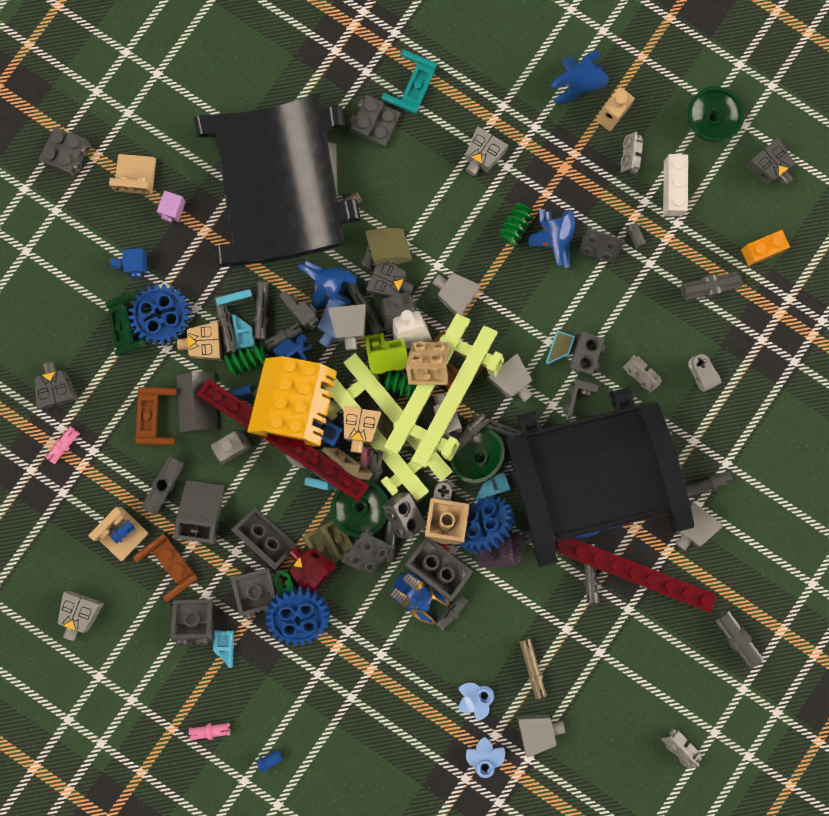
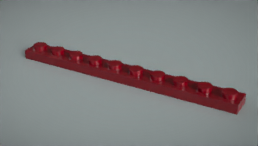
[197,379,369,502]
[530,538,717,613]

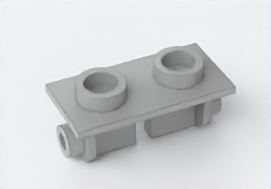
[621,132,643,174]
[623,355,662,393]
[661,728,702,768]

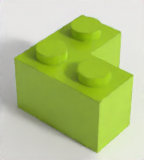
[365,333,408,374]

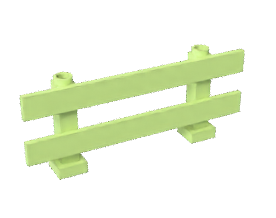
[384,313,504,468]
[322,353,453,501]

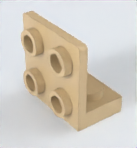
[109,154,156,195]
[406,341,450,385]
[88,507,149,561]

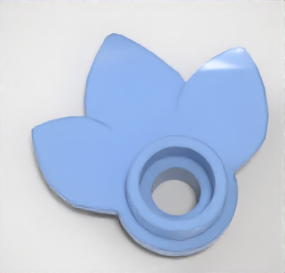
[458,682,494,721]
[466,737,505,778]

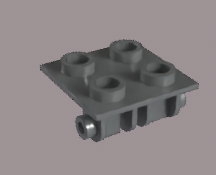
[578,228,625,264]
[341,529,395,575]

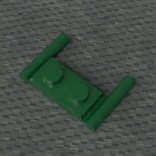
[105,291,146,356]

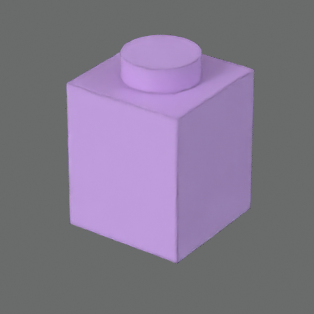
[157,191,186,223]

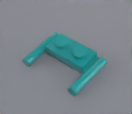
[381,49,438,114]

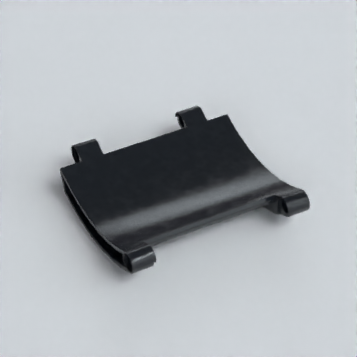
[194,92,361,267]
[504,387,694,567]

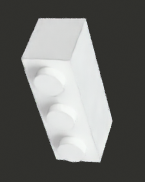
[663,154,688,217]

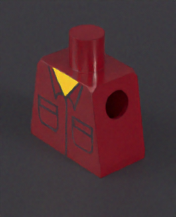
[289,547,337,593]

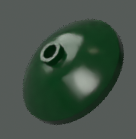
[687,86,745,143]
[451,428,506,484]
[331,479,388,537]

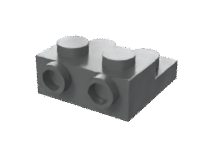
[349,95,401,148]
[38,126,90,177]
[279,291,319,331]
[230,568,277,618]
[170,599,214,646]

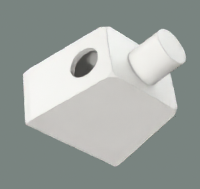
[392,310,432,349]

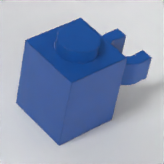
[110,248,148,278]
[273,334,312,361]

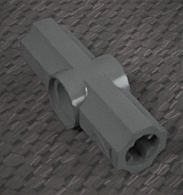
[681,271,742,301]
[142,456,185,515]
[714,610,764,669]

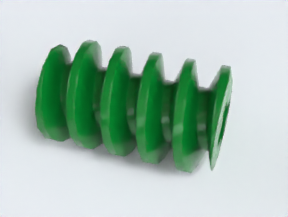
[498,203,534,247]
[224,342,267,377]
[384,370,417,399]

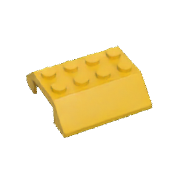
[247,356,337,446]

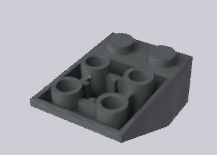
[173,480,225,544]

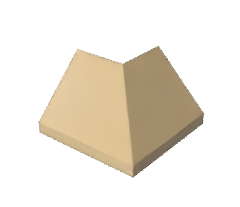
[425,498,469,544]

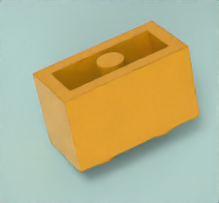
[741,230,790,266]

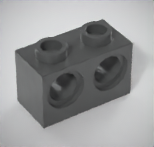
[568,331,606,377]
[382,493,426,539]

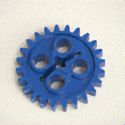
[128,284,192,346]
[459,495,515,554]
[265,586,329,646]

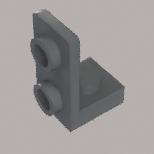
[563,379,599,419]

